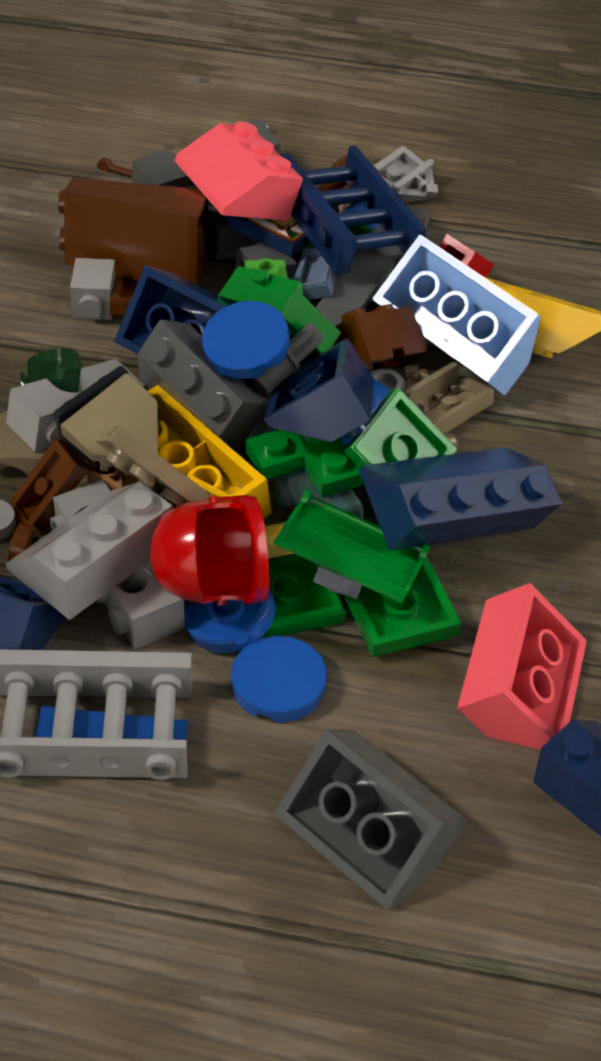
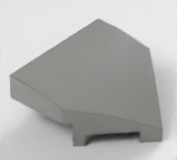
[374,146,438,203]

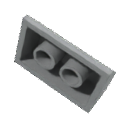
[6,482,173,620]

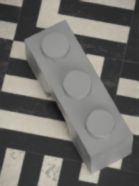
[6,359,145,452]

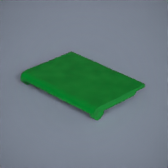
[273,489,431,604]

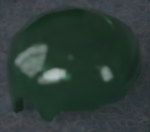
[20,347,83,393]

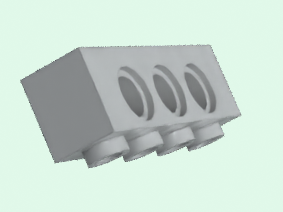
[50,479,185,650]

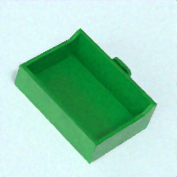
[218,266,341,354]

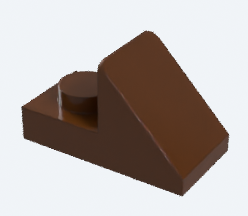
[9,439,89,532]

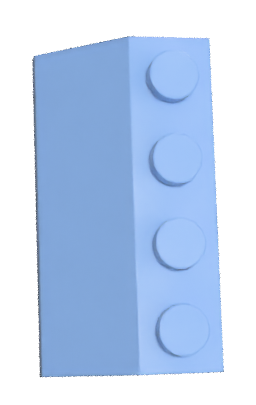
[372,234,541,396]

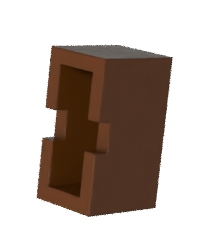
[333,304,428,371]

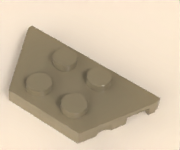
[96,425,212,507]

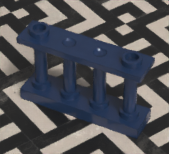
[279,145,426,275]

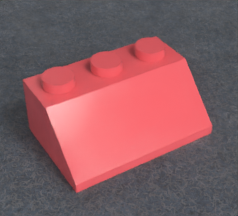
[175,121,303,221]
[457,583,587,750]

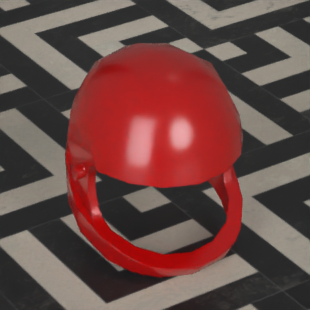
[149,495,269,606]

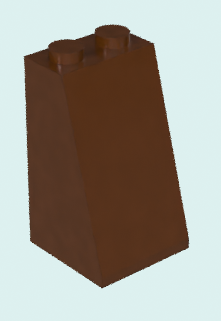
[58,177,209,285]

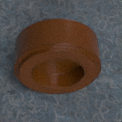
[8,523,40,561]

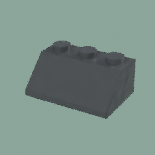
[137,320,269,453]
[274,729,468,910]

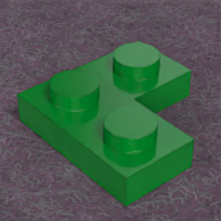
[246,429,363,498]

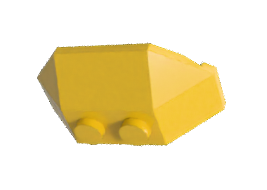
[484,277,601,358]

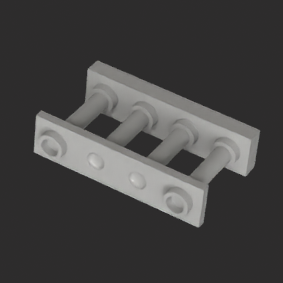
[0,649,192,780]

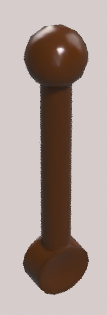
[97,157,133,178]

